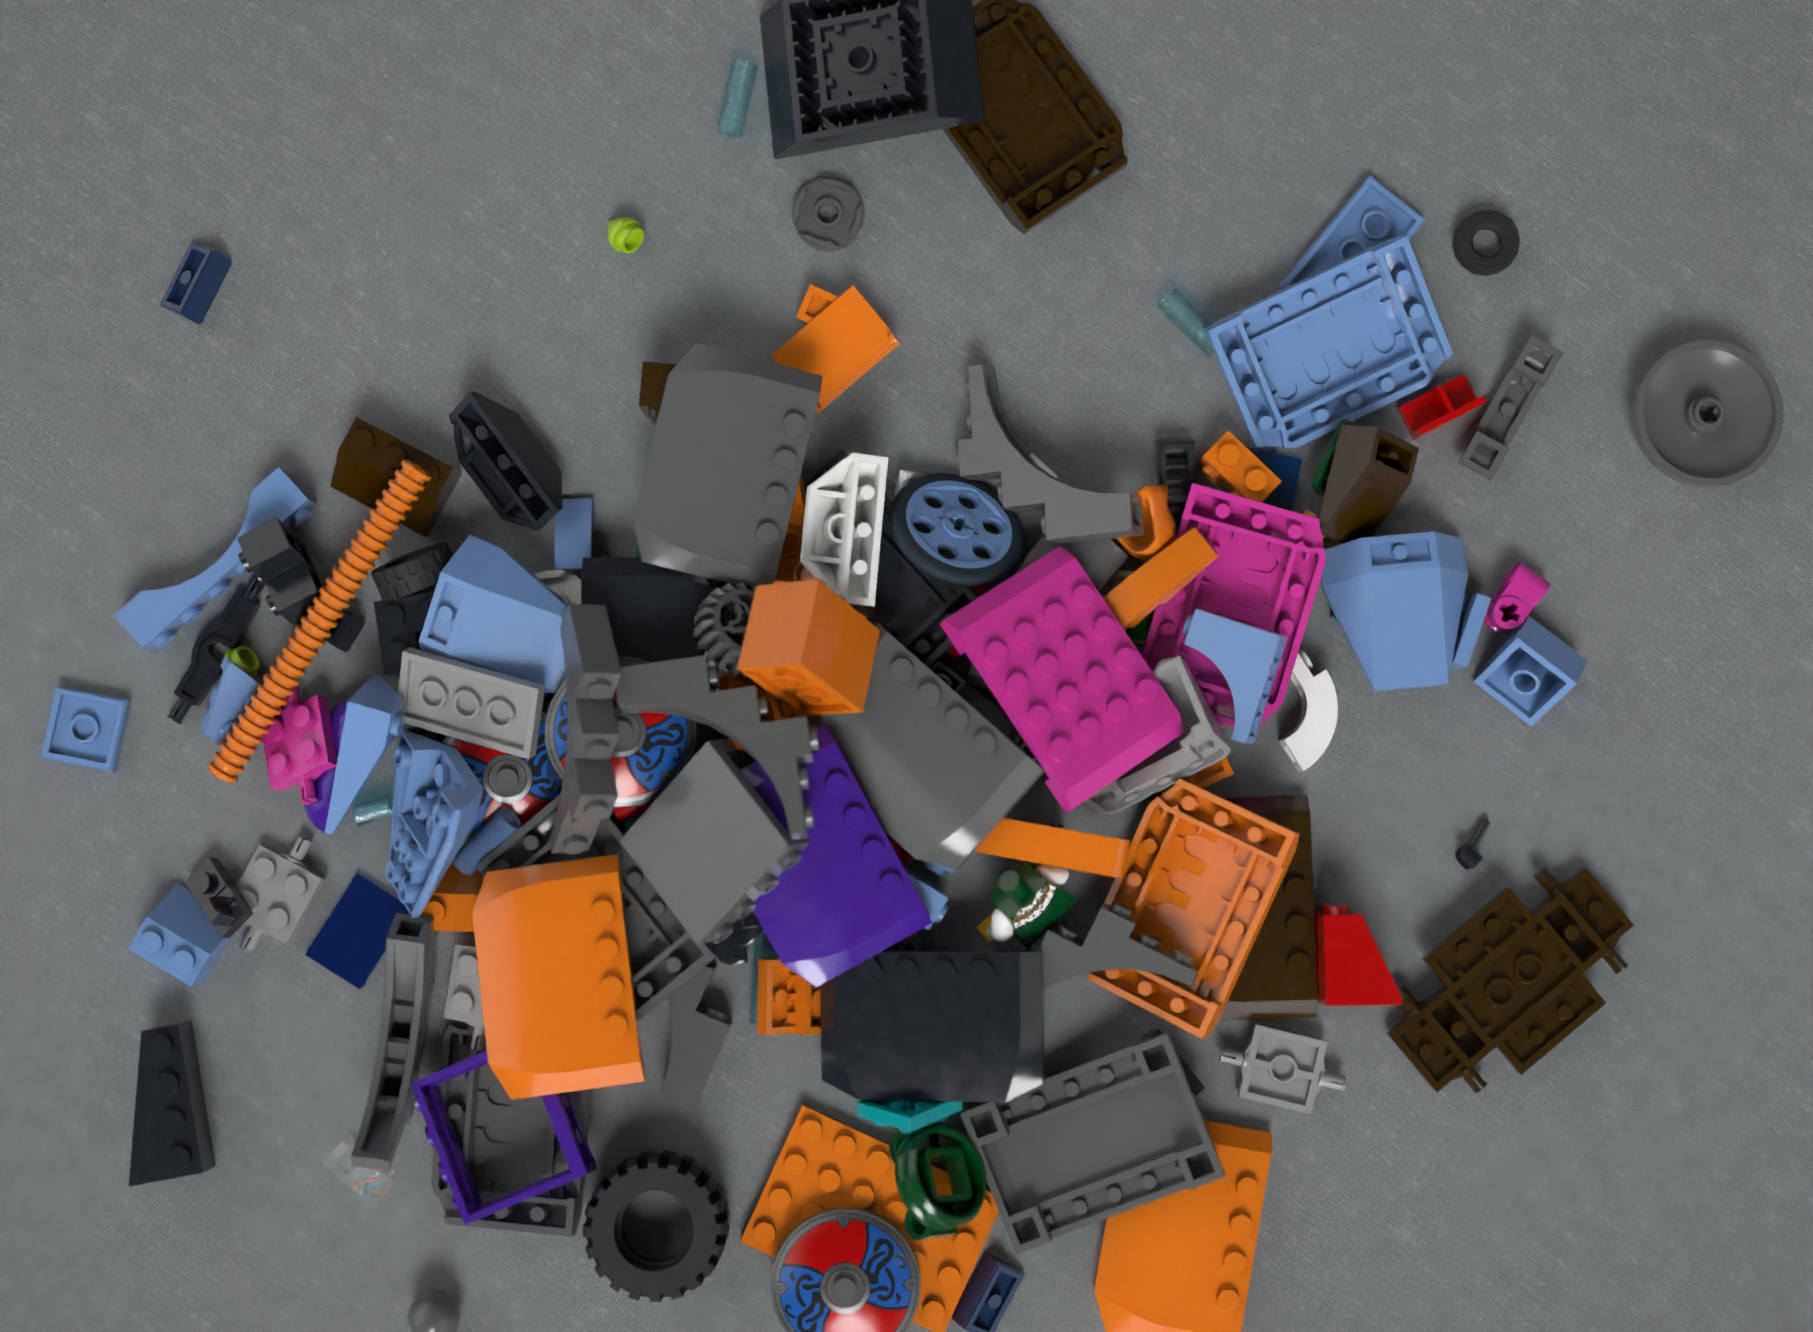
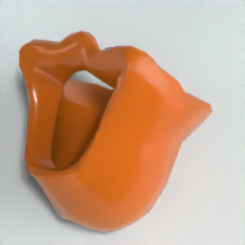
[1116,484,1176,561]

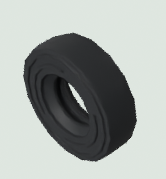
[1453,209,1520,276]

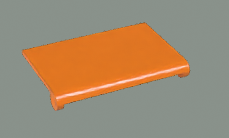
[771,285,901,413]

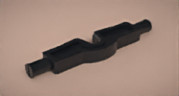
[167,575,265,724]

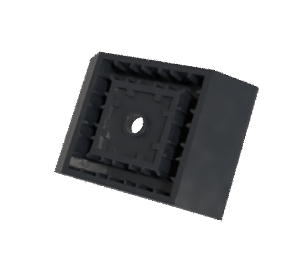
[760,0,985,159]

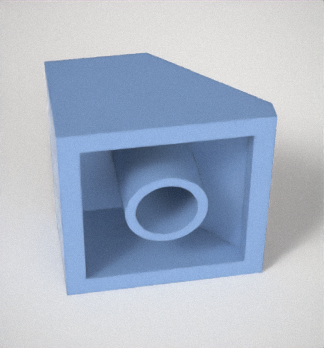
[1473,615,1587,727]
[127,883,234,987]

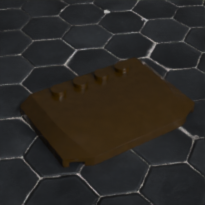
[942,0,1128,234]
[1219,795,1318,1020]

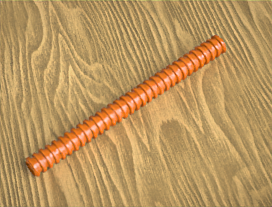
[207,460,431,783]

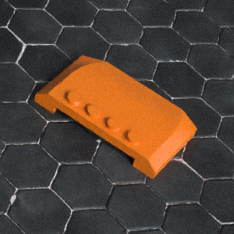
[1089,778,1300,1039]
[472,854,646,1100]
[1093,1119,1272,1332]

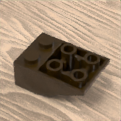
[1318,425,1419,544]

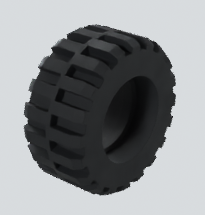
[583,1150,730,1302]

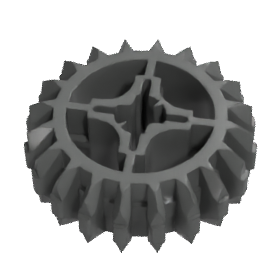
[693,582,757,681]

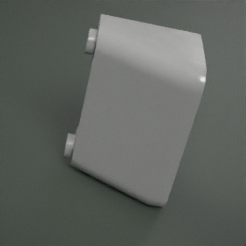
[1083,656,1231,815]

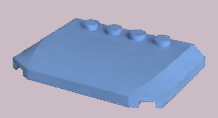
[1204,235,1453,448]

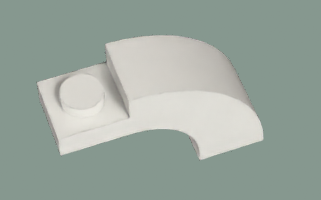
[1279,649,1338,772]

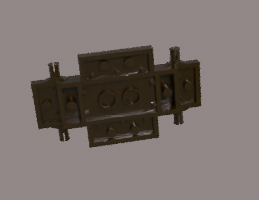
[1386,867,1634,1093]

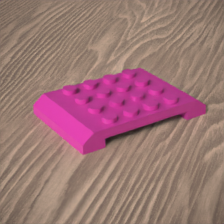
[940,546,1185,813]

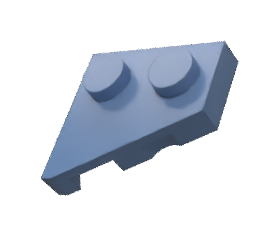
[200,656,264,745]

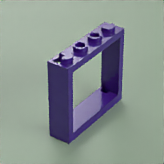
[411,1051,598,1225]

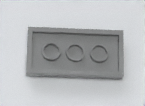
[398,647,545,759]

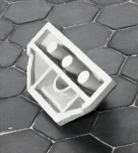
[800,453,888,606]

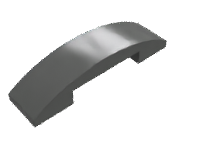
[1458,335,1563,481]

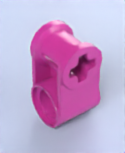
[1484,562,1551,633]

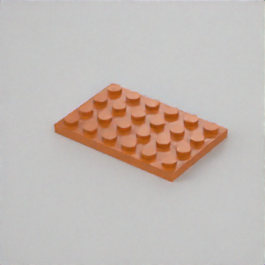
[740,1104,999,1332]

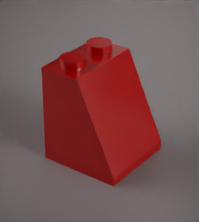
[1315,904,1402,1006]

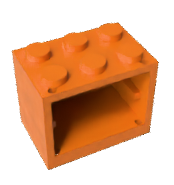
[737,577,880,716]

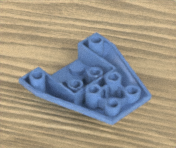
[1320,531,1468,692]
[419,535,568,693]
[386,731,483,918]

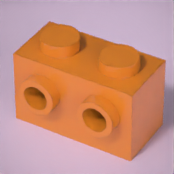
[1199,431,1282,503]

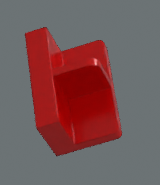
[1397,374,1487,441]

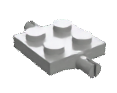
[236,835,326,954]
[444,943,486,1051]
[1219,1023,1346,1115]

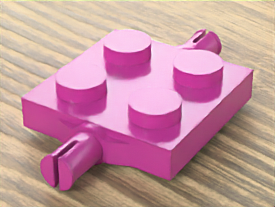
[262,686,337,805]

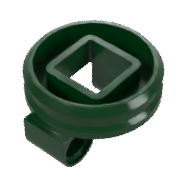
[889,1124,986,1241]

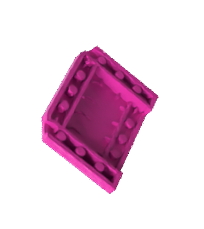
[1142,483,1326,728]

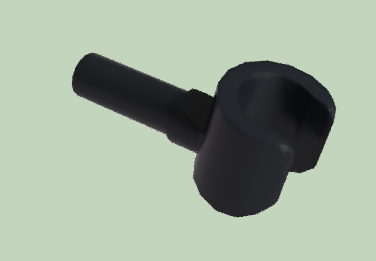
[1455,818,1490,870]

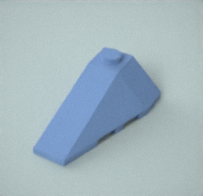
[325,675,406,835]

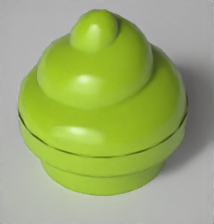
[608,217,644,254]
[222,646,260,677]

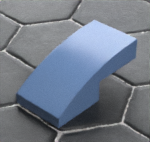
[554,498,594,571]

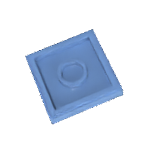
[40,686,132,772]

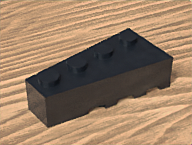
[129,1020,216,1187]

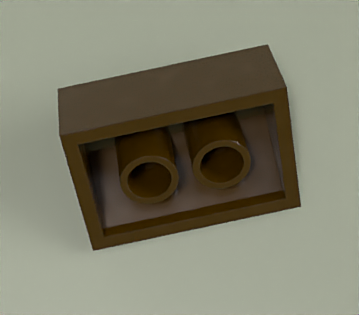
[330,417,462,538]

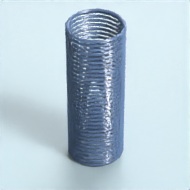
[453,808,521,875]

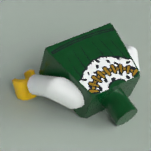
[976,861,1077,949]

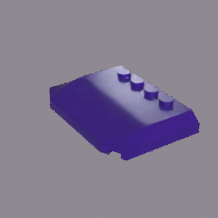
[740,724,932,987]

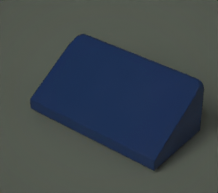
[160,241,232,324]
[951,1252,1025,1332]

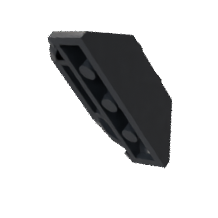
[449,391,562,531]

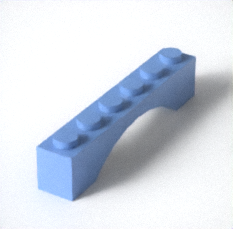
[114,467,317,651]

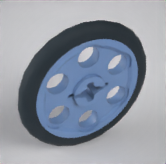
[890,473,1024,586]

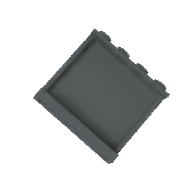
[620,738,810,945]

